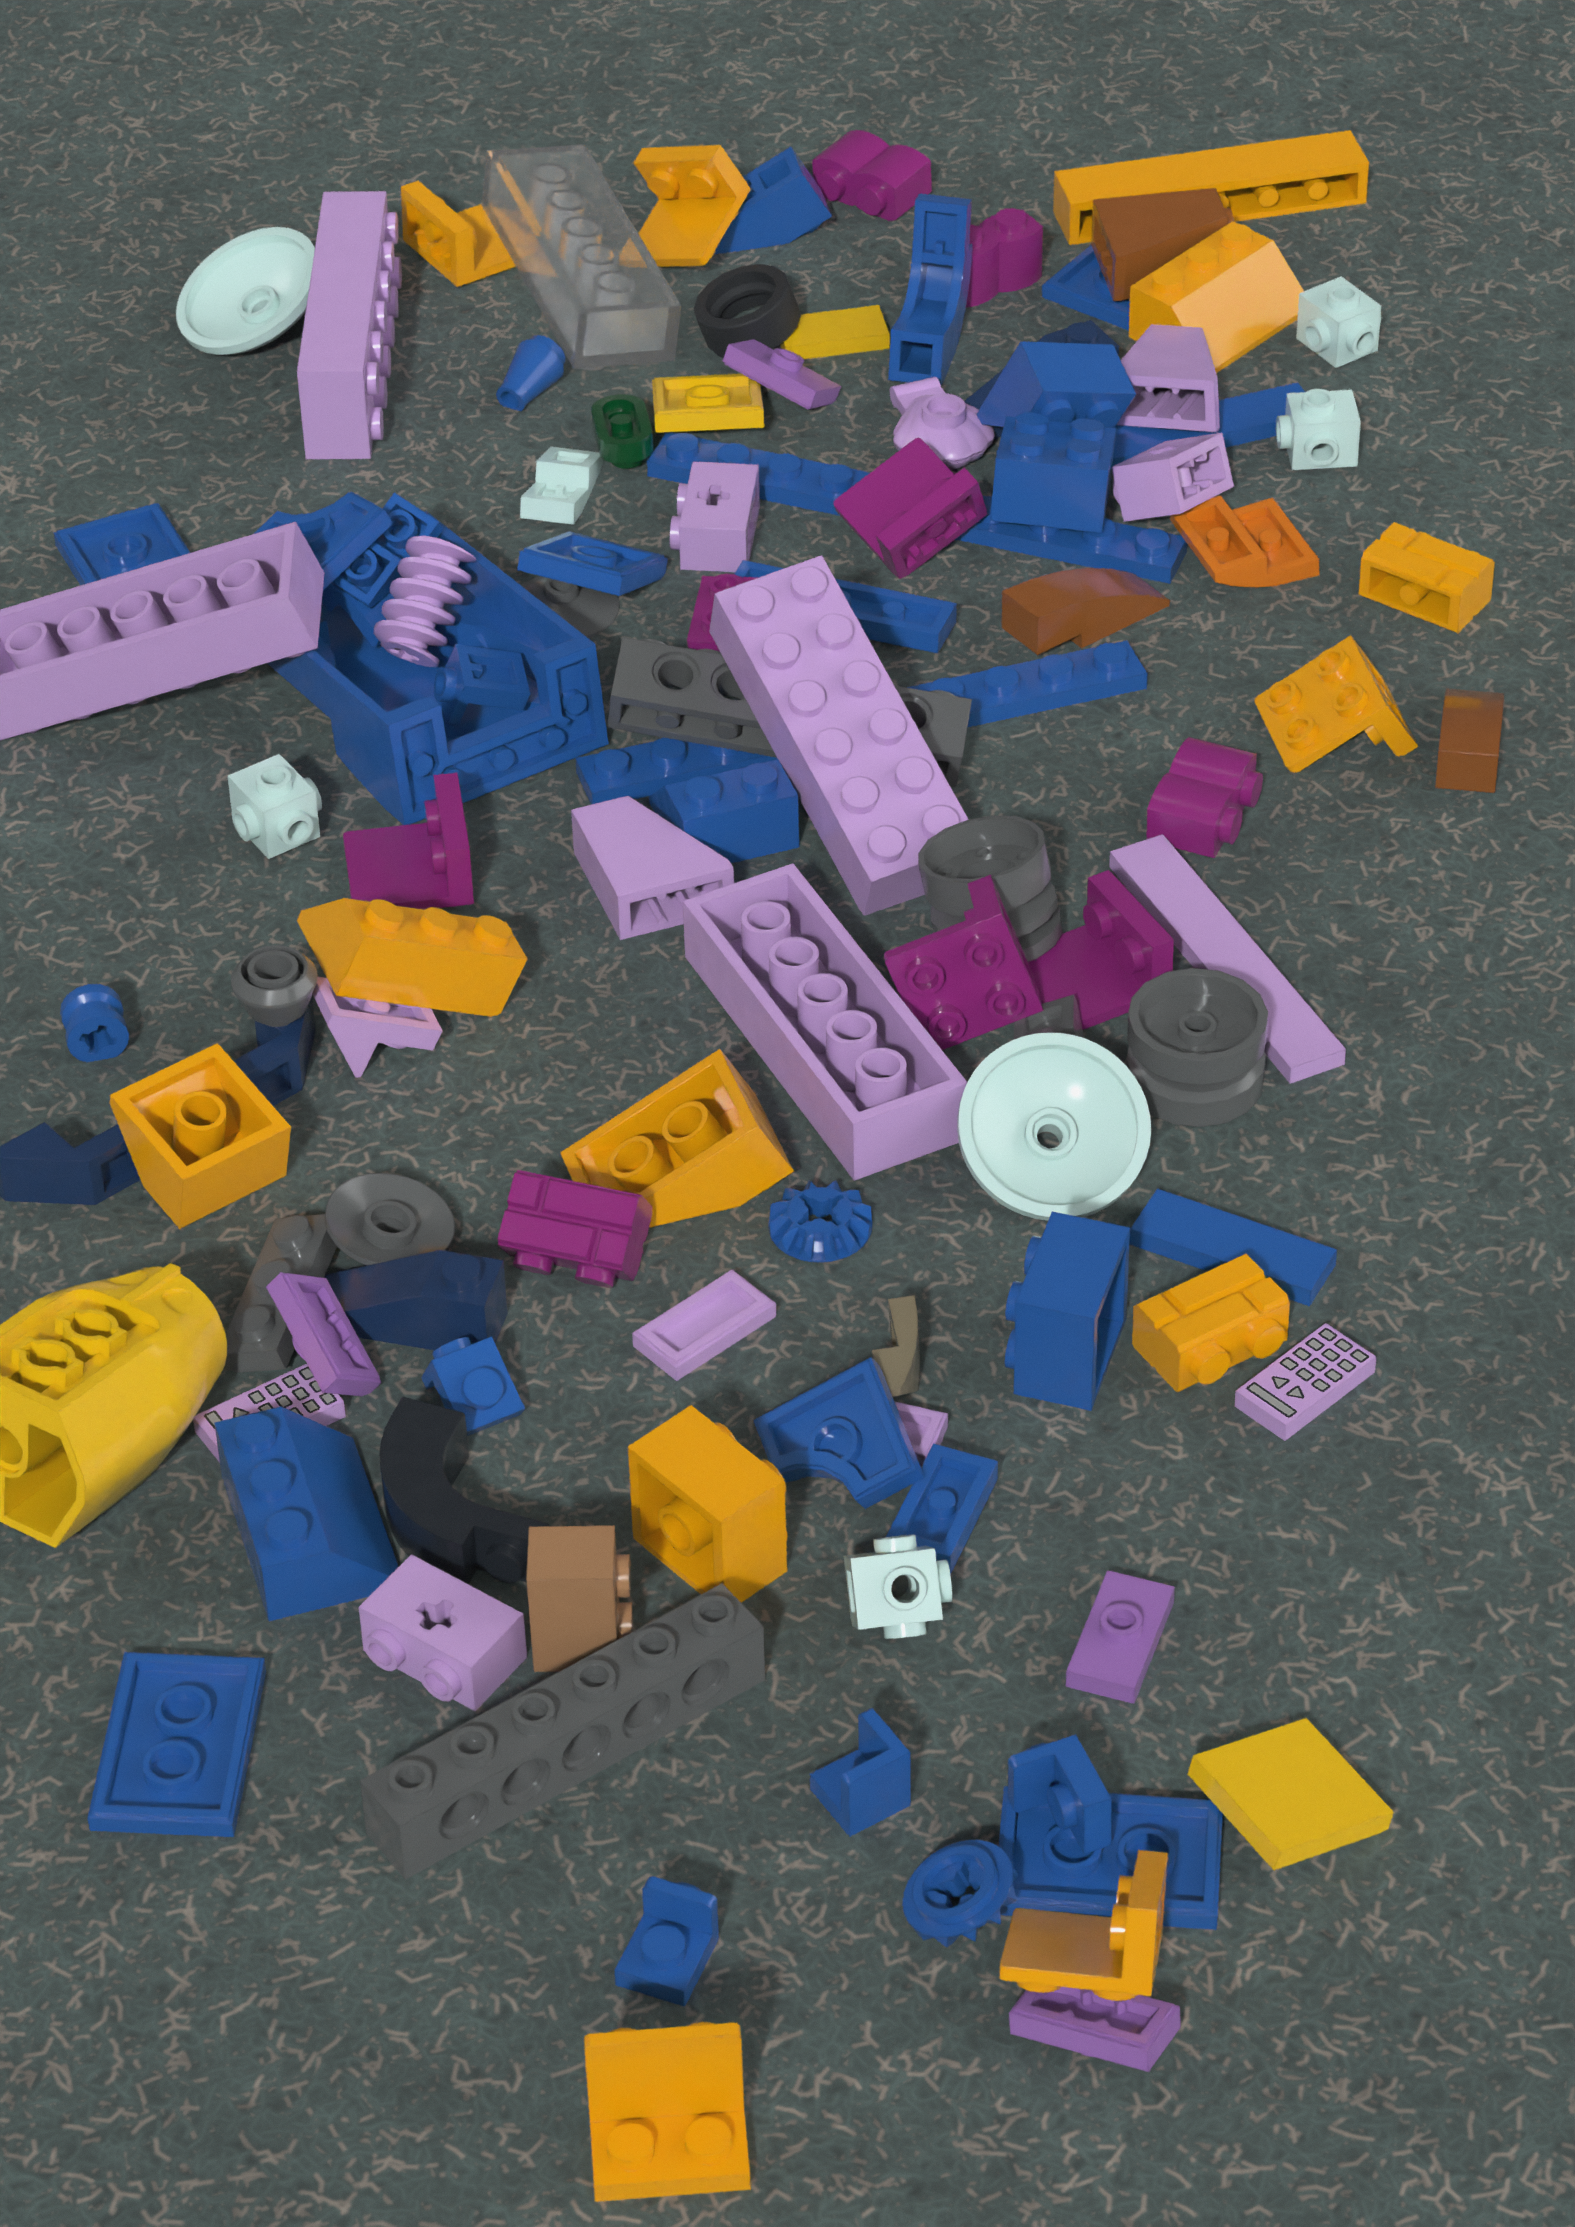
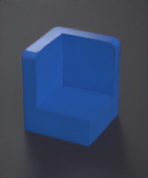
[810,1708,911,1837]

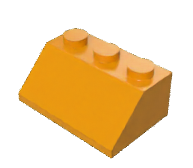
[1129,221,1304,373]
[297,898,528,1017]

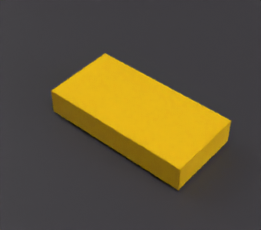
[780,305,890,359]

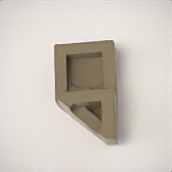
[872,1295,920,1396]

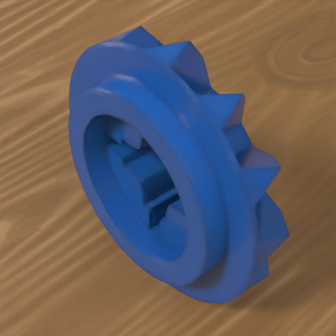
[768,1180,872,1262]
[903,1840,1019,1948]

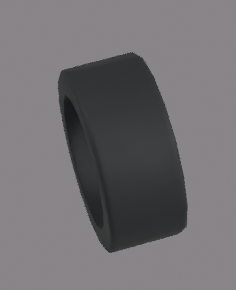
[693,264,801,358]

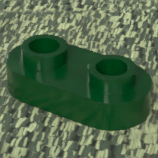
[591,394,654,468]

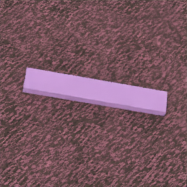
[1109,834,1346,1084]

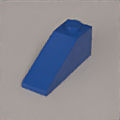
[714,147,832,254]

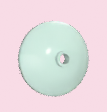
[176,227,315,355]
[957,1032,1151,1221]

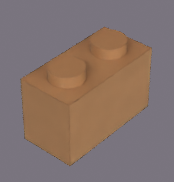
[527,1525,633,1672]

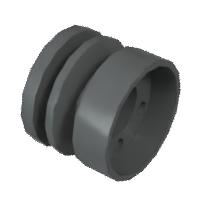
[918,815,1063,962]

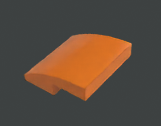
[1170,495,1319,587]

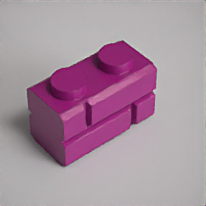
[497,1170,653,1288]

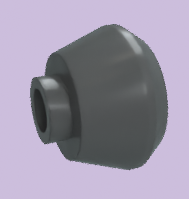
[231,945,318,1027]

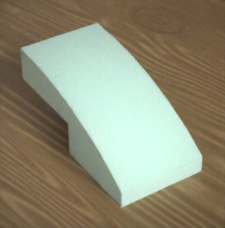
[520,447,603,525]

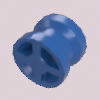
[60,984,129,1062]

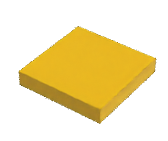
[652,374,764,433]
[1187,1718,1394,1870]

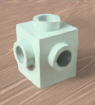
[1296,277,1381,368]
[1276,389,1361,470]
[228,754,322,859]
[844,1535,952,1639]

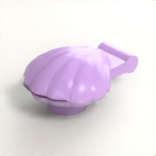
[890,377,995,470]

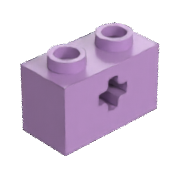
[1111,433,1234,522]
[670,462,760,572]
[359,1554,527,1711]

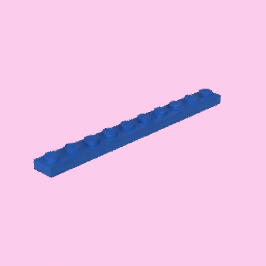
[647,432,1187,584]
[576,640,1147,805]

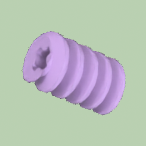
[374,536,476,667]

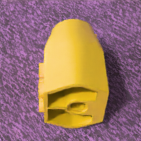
[0,1263,227,1548]

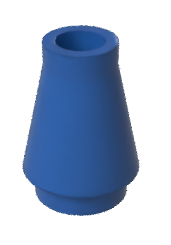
[496,335,566,412]

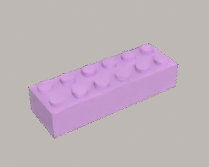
[297,191,402,459]
[0,522,324,740]
[709,555,968,916]
[683,864,967,1181]

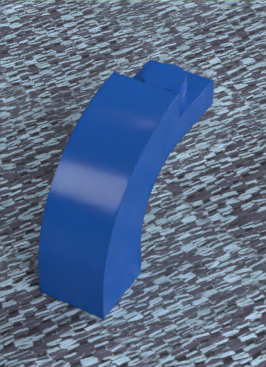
[888,193,973,386]

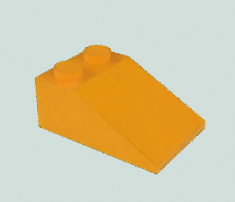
[560,1049,794,1228]

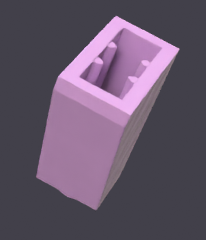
[1117,324,1220,432]
[571,796,734,940]

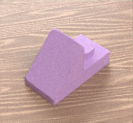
[313,977,442,1078]

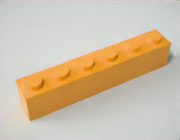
[1053,130,1369,245]

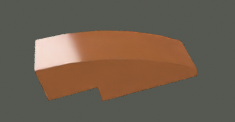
[1002,568,1170,655]
[1435,688,1504,793]

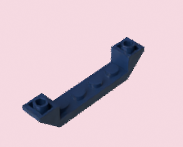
[0,997,316,1205]

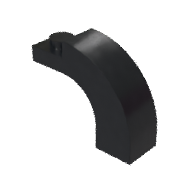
[379,1397,549,1585]

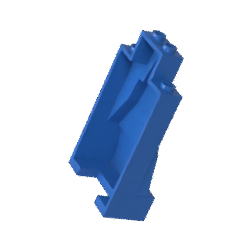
[267,511,609,825]

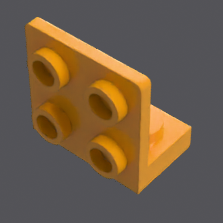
[624,145,751,267]
[401,180,543,287]
[1254,635,1419,773]
[999,1850,1168,2001]
[584,2022,751,2202]

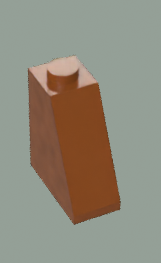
[1091,188,1234,301]

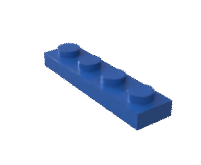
[734,560,957,653]

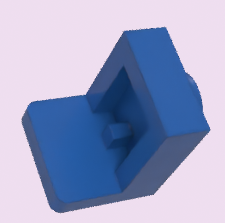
[421,1337,525,1436]

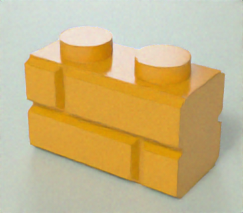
[1358,522,1495,633]
[1132,1254,1290,1392]

